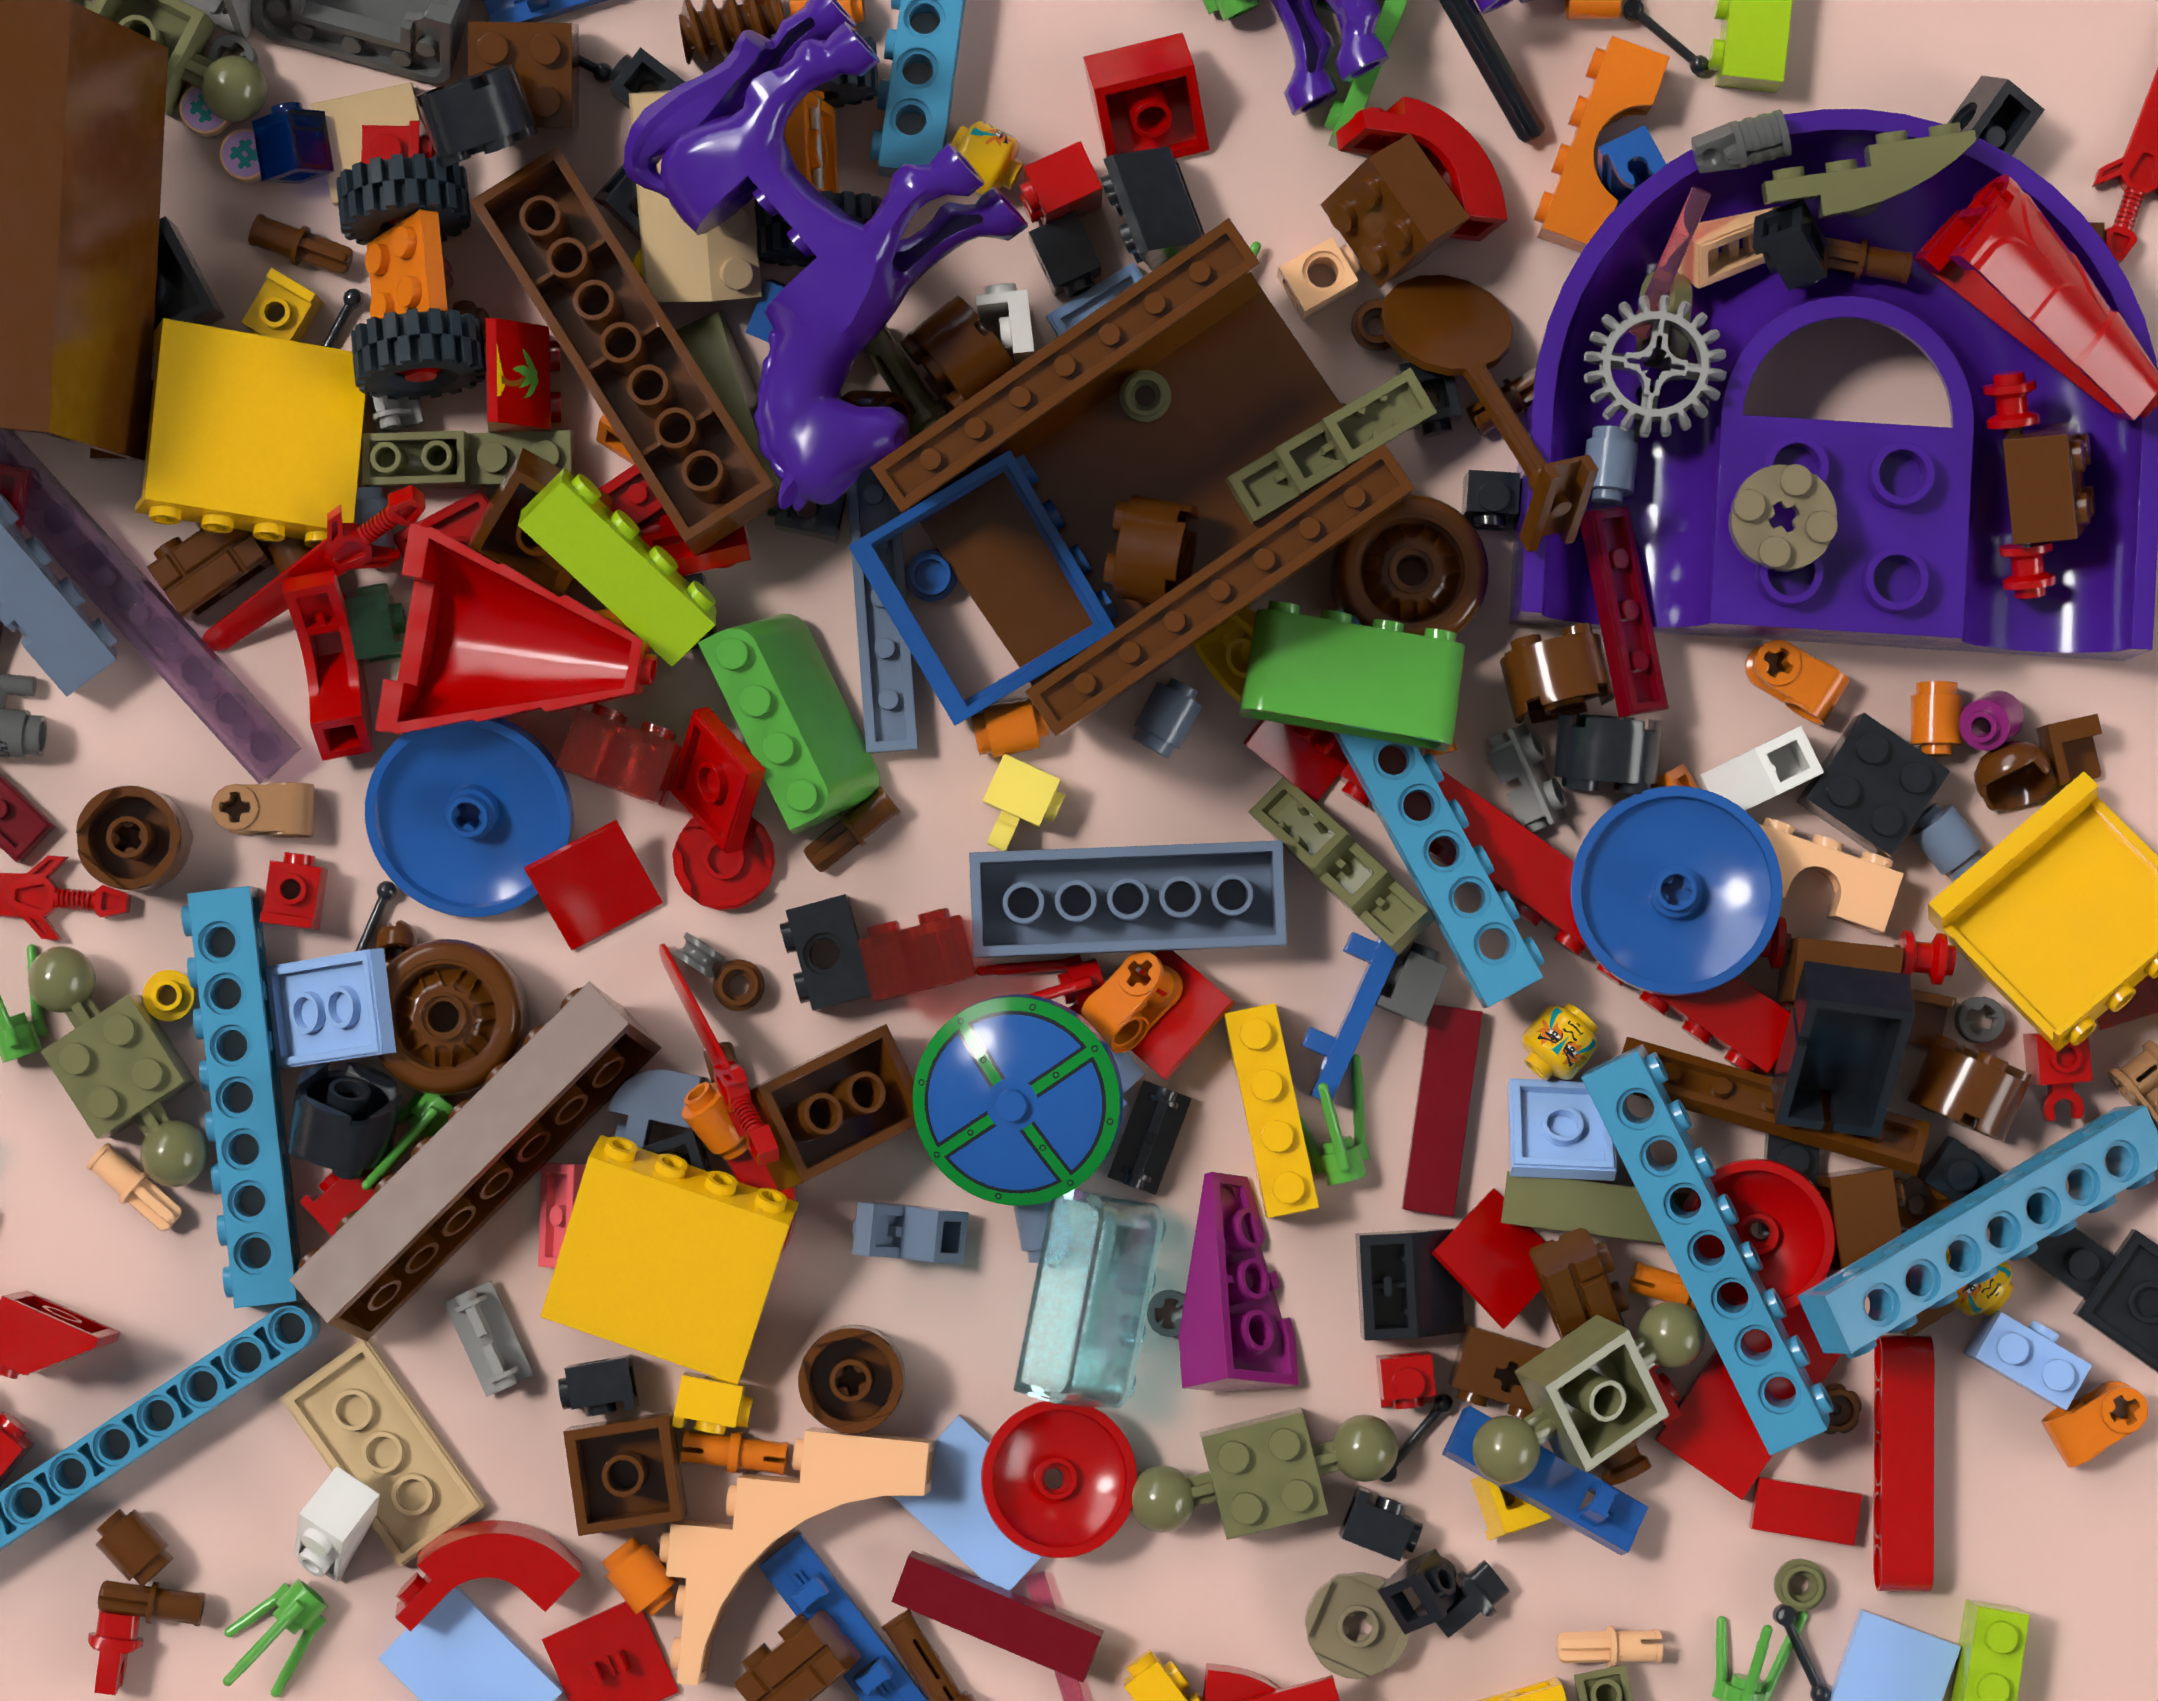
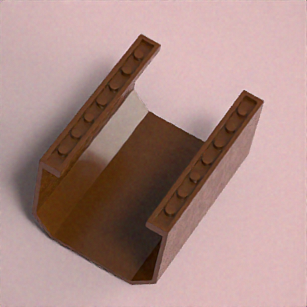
[0,0,169,461]
[870,218,1415,736]

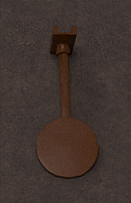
[1379,275,1599,552]

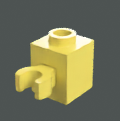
[983,754,1066,851]

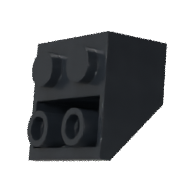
[1100,146,1205,271]
[1355,1228,1465,1341]

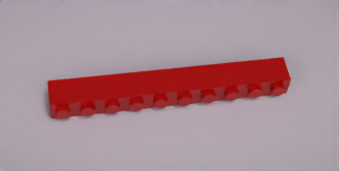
[1337,747,1790,1073]

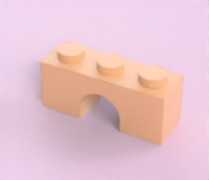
[1759,818,1904,934]

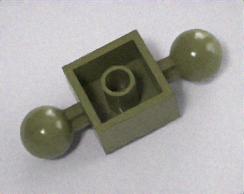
[69,0,268,122]
[28,946,208,1187]
[1472,1301,1705,1484]
[1131,1407,1398,1540]

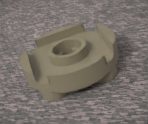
[1728,464,1838,572]
[1305,1572,1410,1679]

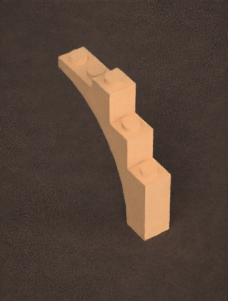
[659,1427,935,1686]

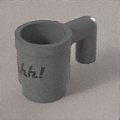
[0,673,47,759]

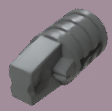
[1691,109,1792,173]

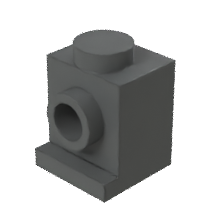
[1375,942,1449,1025]

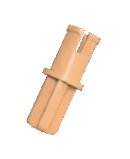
[86,1143,182,1232]
[1556,1626,1663,1668]

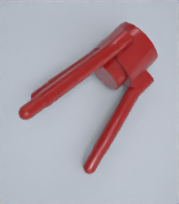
[976,954,1104,1014]

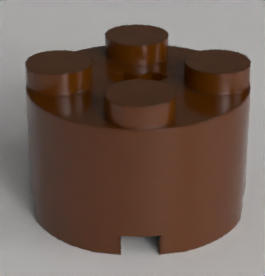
[900,295,1016,409]
[1103,495,1198,604]
[1499,623,1614,724]
[76,786,193,892]
[1907,1034,2032,1142]
[798,1324,905,1434]

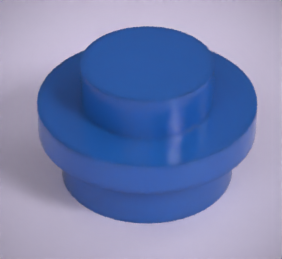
[905,550,957,602]

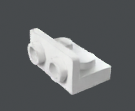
[975,283,1035,366]

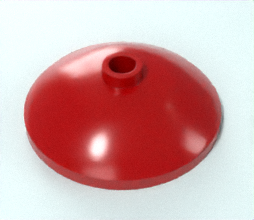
[1682,1158,1836,1311]
[981,1399,1137,1558]

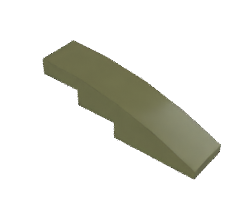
[676,310,782,492]
[1225,368,1437,524]
[1248,777,1435,955]
[1501,1171,1689,1243]

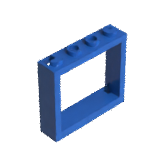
[848,450,1119,726]

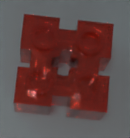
[556,703,682,808]
[858,908,977,1003]

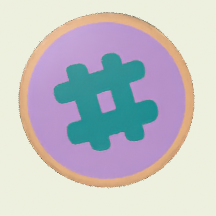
[179,86,231,137]
[219,129,274,183]

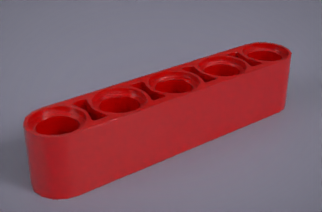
[1873,1335,1935,1592]

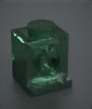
[345,583,407,664]

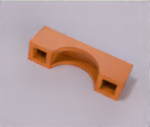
[1533,36,1670,253]

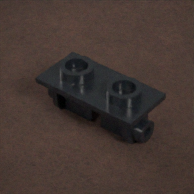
[1107,1080,1192,1195]

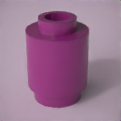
[1959,690,2024,751]

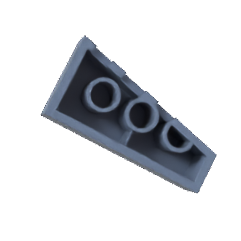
[0,493,119,697]

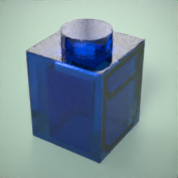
[252,102,334,184]

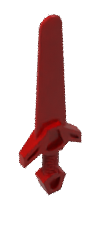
[2092,68,2158,264]
[203,485,426,651]
[0,855,131,940]
[659,943,779,1166]

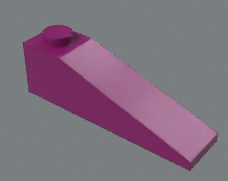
[1178,1172,1299,1392]

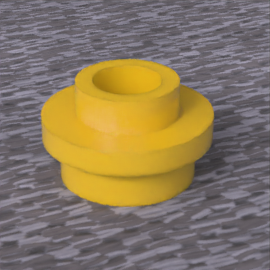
[143,970,196,1021]

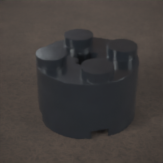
[415,63,538,168]
[1554,714,1663,794]
[288,1062,402,1180]

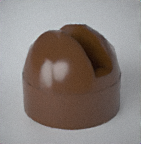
[376,920,418,963]

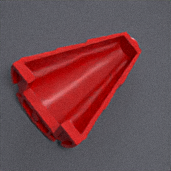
[1913,174,2158,420]
[375,523,658,734]

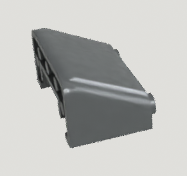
[251,0,473,84]

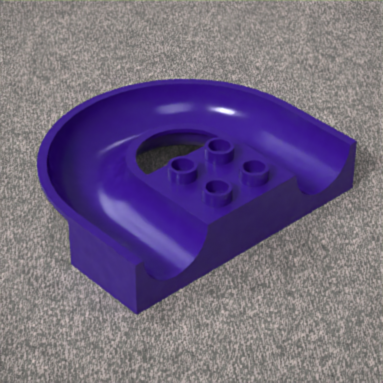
[1509,109,2158,661]

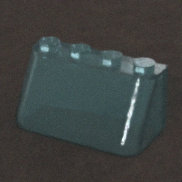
[1013,1189,1166,1408]

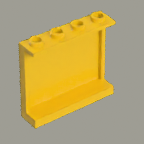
[134,318,366,548]
[1928,772,2158,1052]
[540,1135,799,1385]

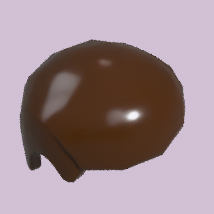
[1974,740,2058,811]

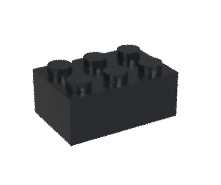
[1771,961,1915,1138]

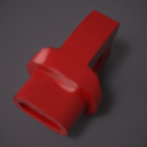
[88,1610,144,1695]

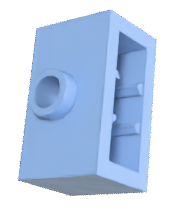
[1963,1311,2092,1410]

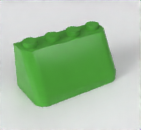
[1238,601,1465,752]
[698,614,880,836]

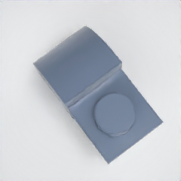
[608,1069,705,1149]
[852,1202,969,1264]

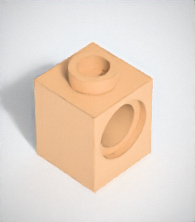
[1277,236,1361,320]

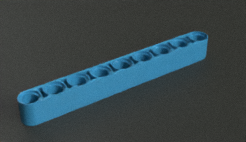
[0,1303,321,1551]

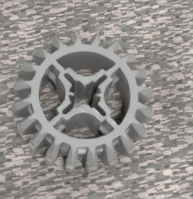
[1583,295,1726,438]

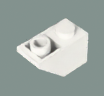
[1699,726,1824,810]
[294,1466,380,1582]

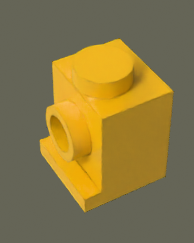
[241,268,324,342]
[672,1371,754,1435]
[1470,1476,1552,1541]
[1124,1649,1203,1701]

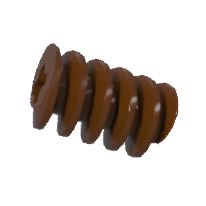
[679,0,785,65]

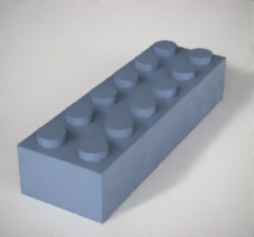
[969,840,1287,958]

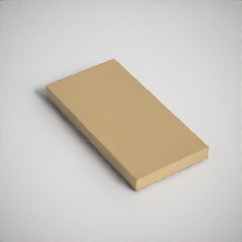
[280,1339,487,1567]

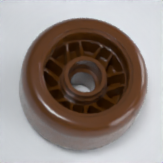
[1330,495,1489,637]
[378,939,529,1095]

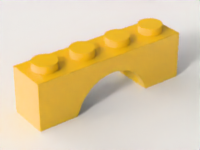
[1223,1003,1319,1218]

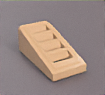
[1675,206,1780,289]

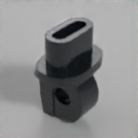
[1436,1560,1510,1638]

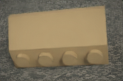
[629,90,762,302]

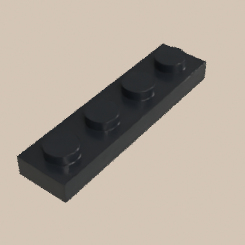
[1918,1136,2115,1299]

